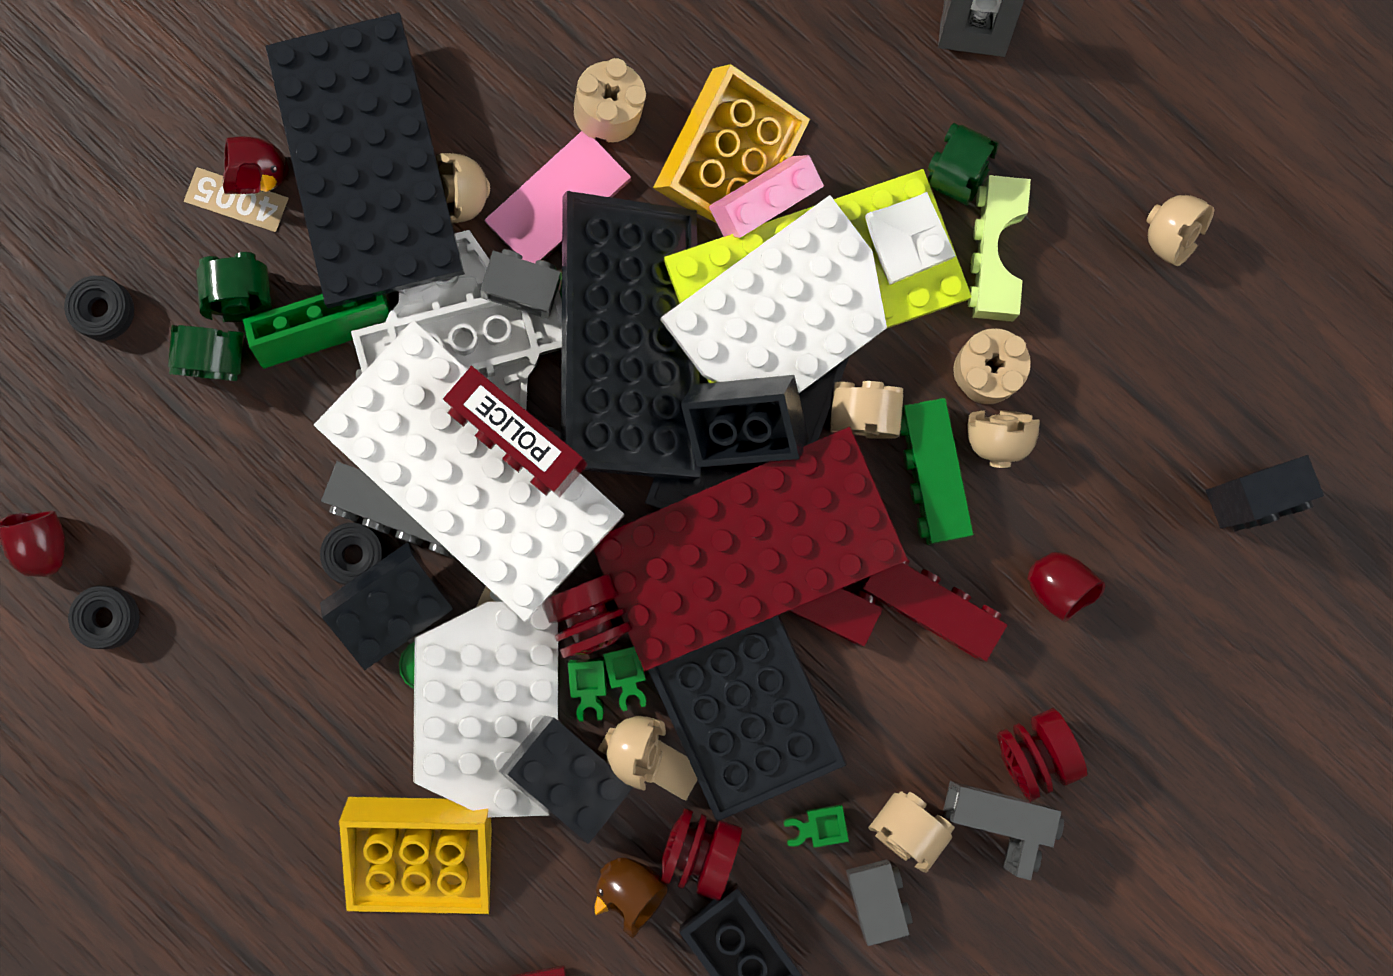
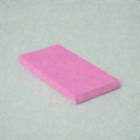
[485,131,631,263]

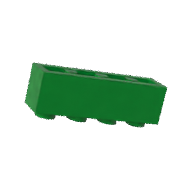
[243,294,391,369]
[900,398,973,545]

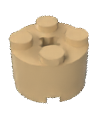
[574,58,646,142]
[954,329,1030,404]
[830,381,903,439]
[868,791,955,873]

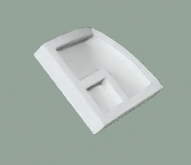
[865,192,955,285]

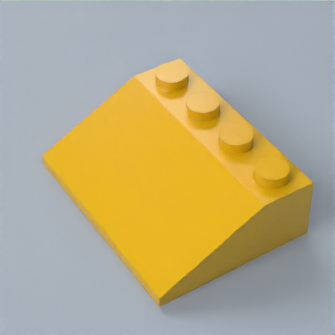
[653,64,810,223]
[339,797,492,914]

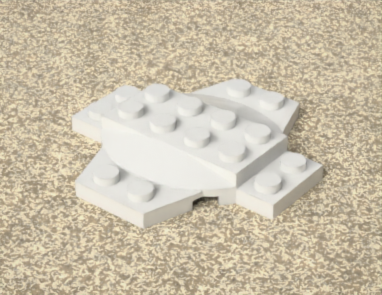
[351,230,562,410]

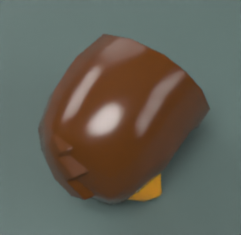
[594,858,667,939]

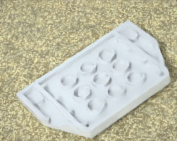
[661,195,887,393]
[413,602,558,818]

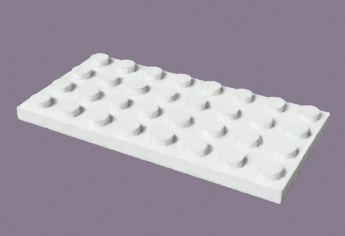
[314,320,624,622]

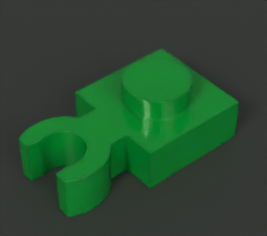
[603,647,646,712]
[568,658,607,722]
[783,805,849,848]

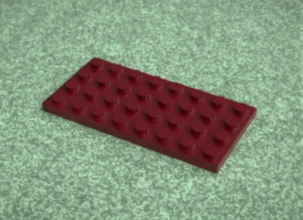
[593,426,908,671]

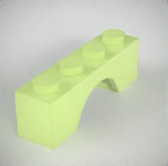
[968,175,1031,321]

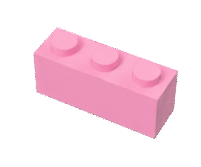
[709,155,824,238]

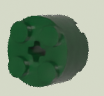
[927,123,999,206]
[196,252,272,323]
[168,325,244,381]

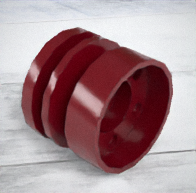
[542,574,632,658]
[997,708,1088,802]
[661,808,742,901]

